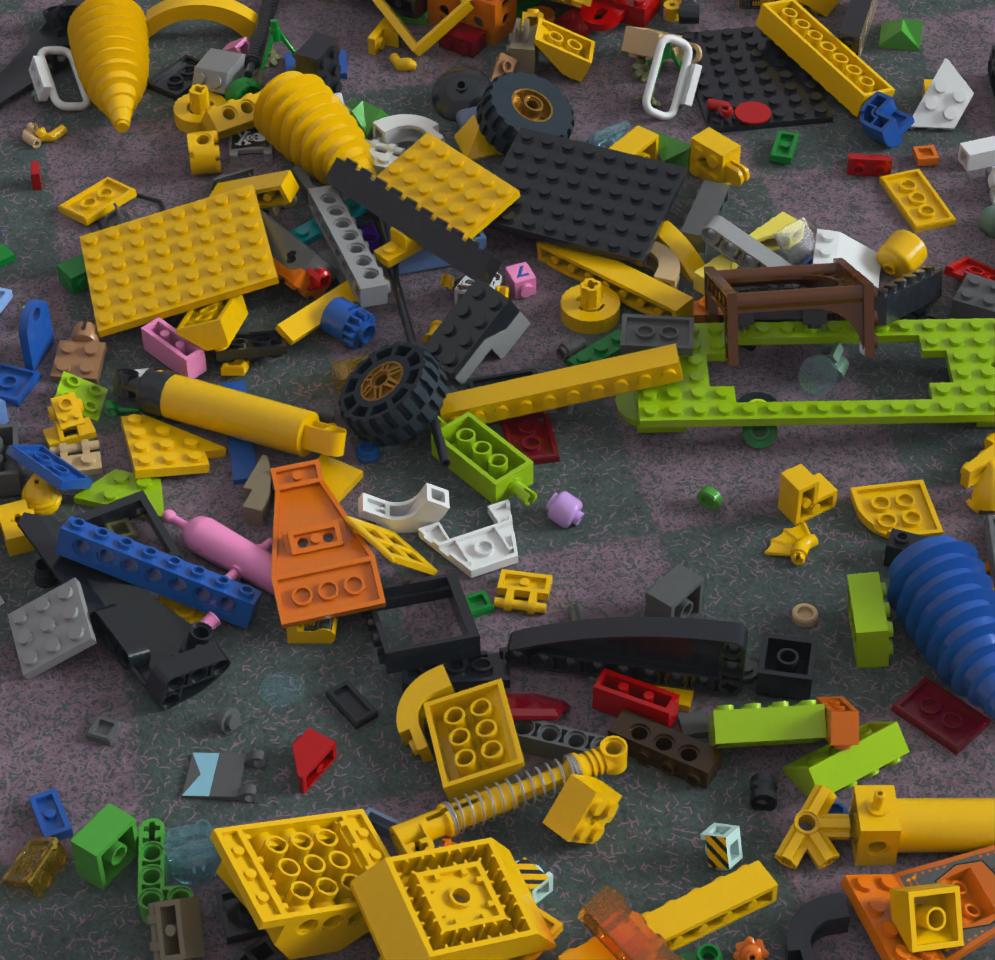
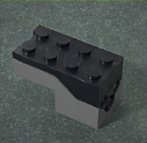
[424,278,531,385]

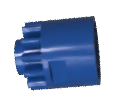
[320,297,377,350]

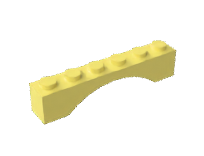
[693,212,803,295]

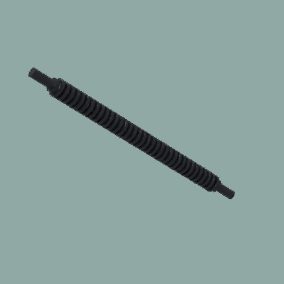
[244,0,279,78]

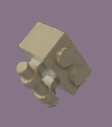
[146,897,205,960]

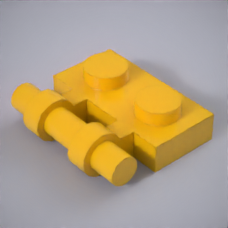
[494,569,553,615]

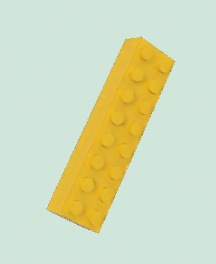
[755,0,895,117]

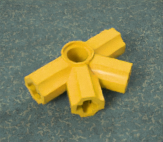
[774,784,850,870]

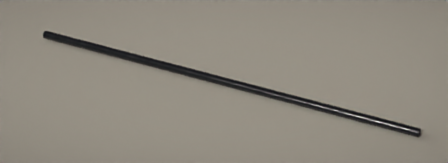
[372,213,451,467]

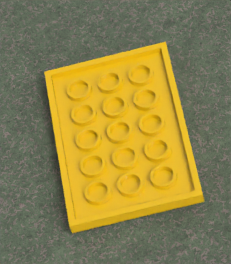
[374,132,521,239]

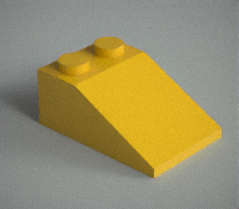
[533,17,595,83]

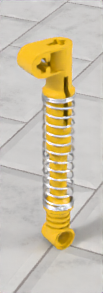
[389,735,628,855]

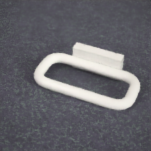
[642,34,702,120]
[29,46,91,111]

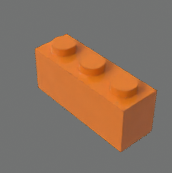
[816,696,859,750]

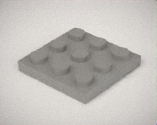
[7,578,97,679]

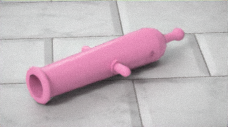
[162,509,275,596]

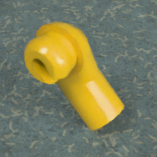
[389,53,417,72]
[35,124,67,142]

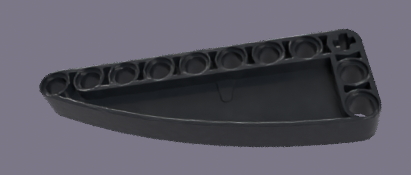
[504,617,749,696]

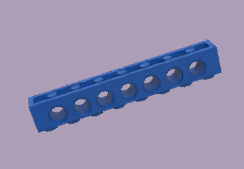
[55,516,262,630]

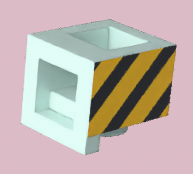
[700,823,743,871]
[515,857,553,904]

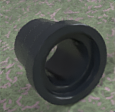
[34,558,59,588]

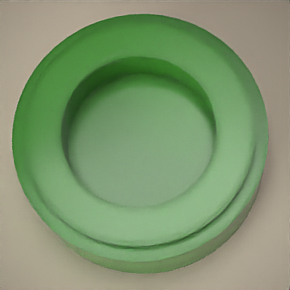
[697,486,723,510]

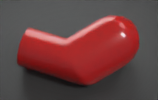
[707,99,734,118]

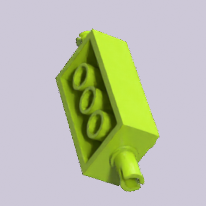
[429,411,537,506]

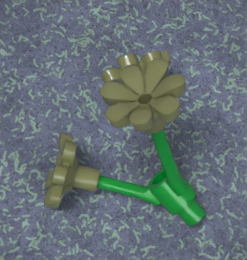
[251,19,298,88]
[630,43,701,107]

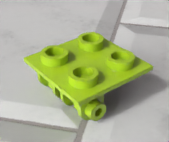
[55,371,108,421]

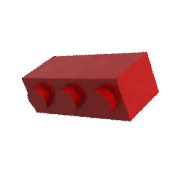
[592,668,680,728]

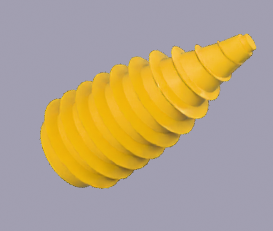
[67,0,150,133]
[253,71,377,185]

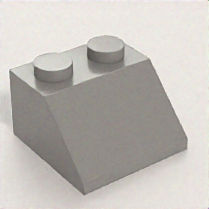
[192,48,246,94]

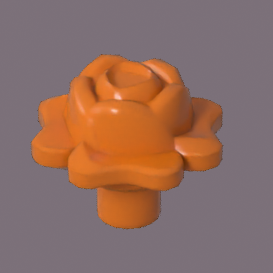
[732,936,769,960]

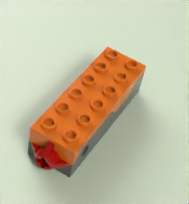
[260,208,339,299]

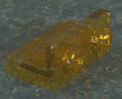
[2,837,69,899]

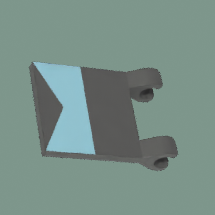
[182,750,266,804]

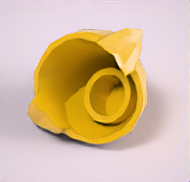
[966,460,995,514]

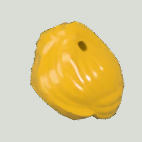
[21,472,62,515]

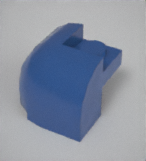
[859,91,915,148]

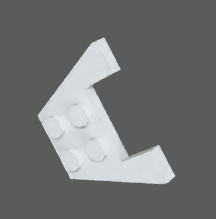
[418,499,518,578]

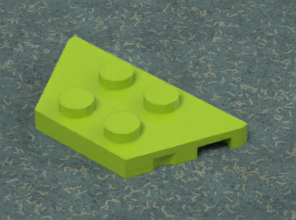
[74,469,164,523]

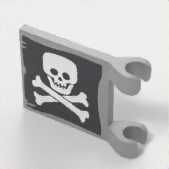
[229,127,273,165]

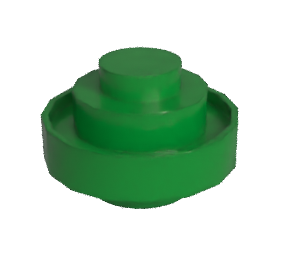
[742,426,778,449]

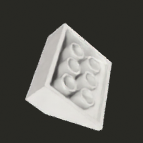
[812,229,881,314]

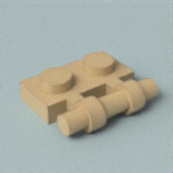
[49,439,103,476]

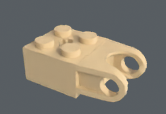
[621,26,702,64]

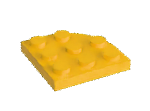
[849,479,944,539]

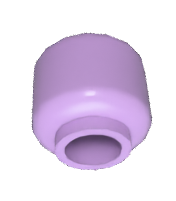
[545,491,584,528]

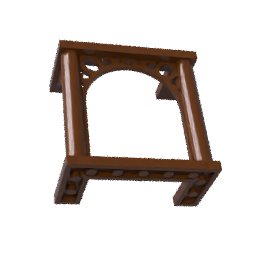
[704,258,878,366]

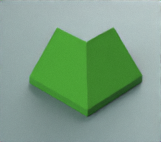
[879,19,923,51]
[345,98,389,139]
[653,131,691,173]

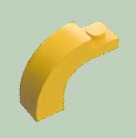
[396,664,455,763]

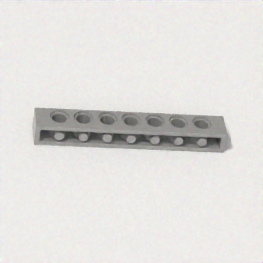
[308,185,391,308]

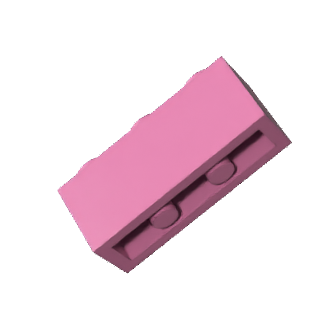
[141,317,207,378]

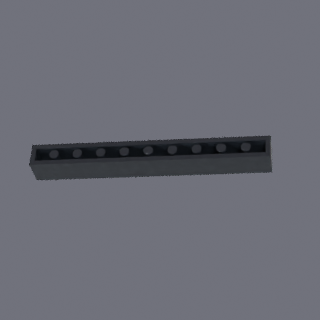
[324,157,502,286]

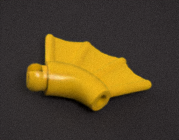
[764,522,818,566]

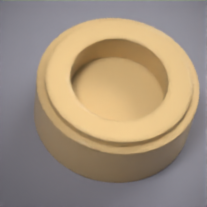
[791,603,818,628]

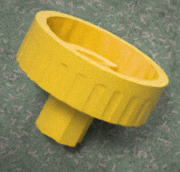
[173,84,229,133]
[560,278,620,335]

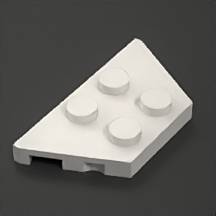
[909,58,974,130]

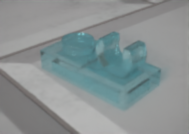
[585,120,630,147]

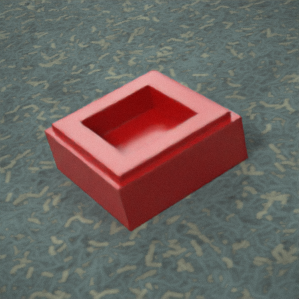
[30,161,42,191]

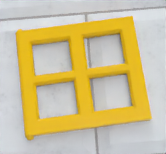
[345,516,438,575]

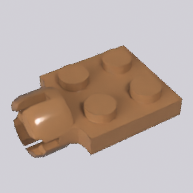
[50,321,107,384]

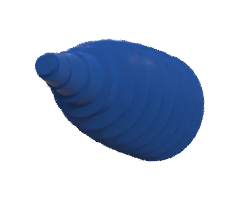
[887,535,995,719]

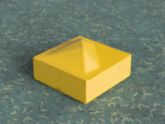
[220,359,250,376]

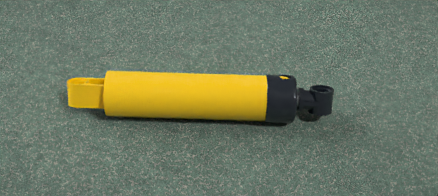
[113,367,347,457]

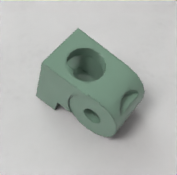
[813,342,849,383]

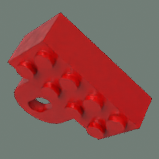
[572,0,661,31]

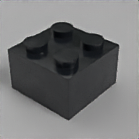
[756,633,817,700]

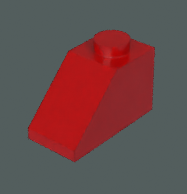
[292,728,337,794]

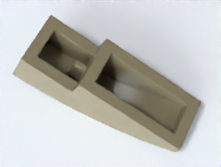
[242,455,273,527]

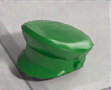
[225,77,262,113]

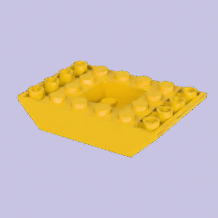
[349,837,556,960]

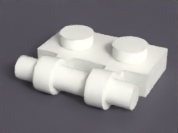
[365,139,405,172]

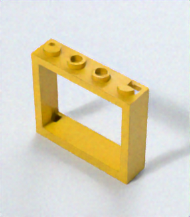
[372,0,474,56]

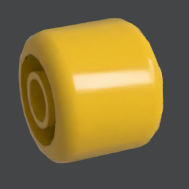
[876,229,927,278]

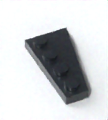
[402,647,510,692]

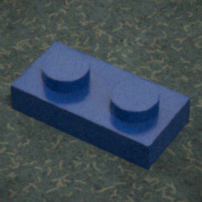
[28,788,73,845]

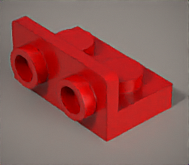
[847,153,892,177]

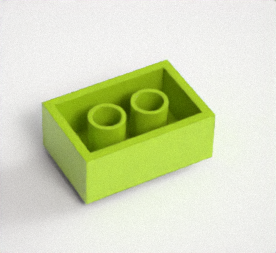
[847,572,894,668]

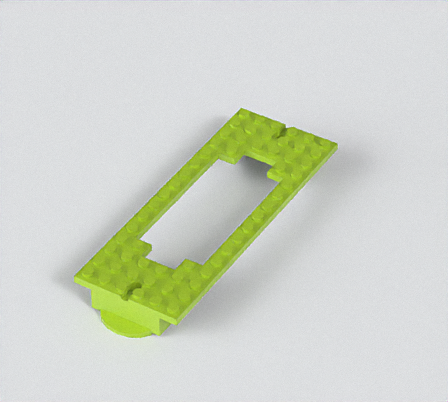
[615,318,995,433]

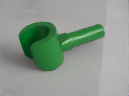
[104,400,139,418]

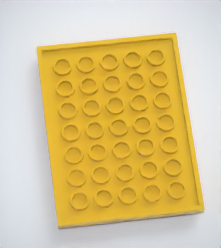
[79,184,279,338]

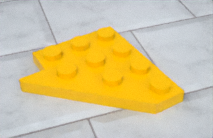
[121,414,226,479]

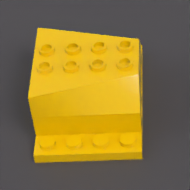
[210,809,391,960]

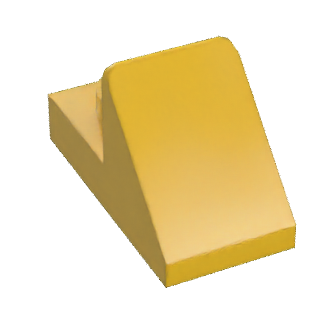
[367,17,399,55]
[373,227,423,268]

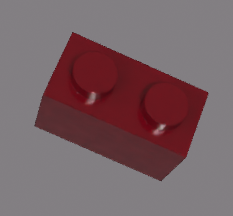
[439,22,486,58]

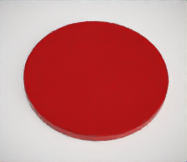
[735,101,771,125]

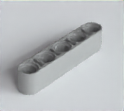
[701,215,800,288]

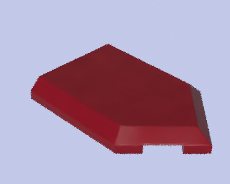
[506,693,571,720]

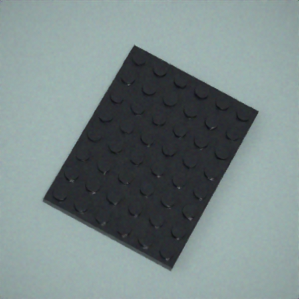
[676,26,833,133]
[487,127,687,267]

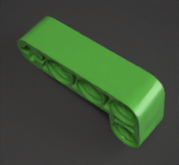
[137,818,194,925]

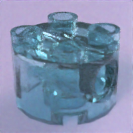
[164,819,222,888]

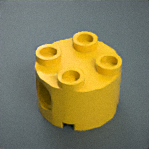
[187,130,222,176]

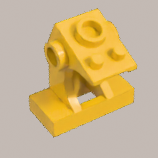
[42,392,97,449]

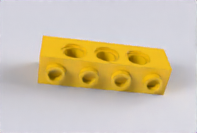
[201,90,262,140]

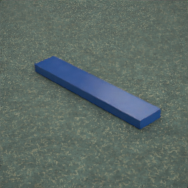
[222,380,256,485]

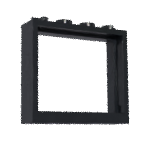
[60,490,182,559]
[363,572,481,674]

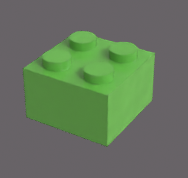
[70,803,139,891]

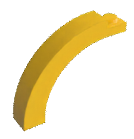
[146,0,258,39]

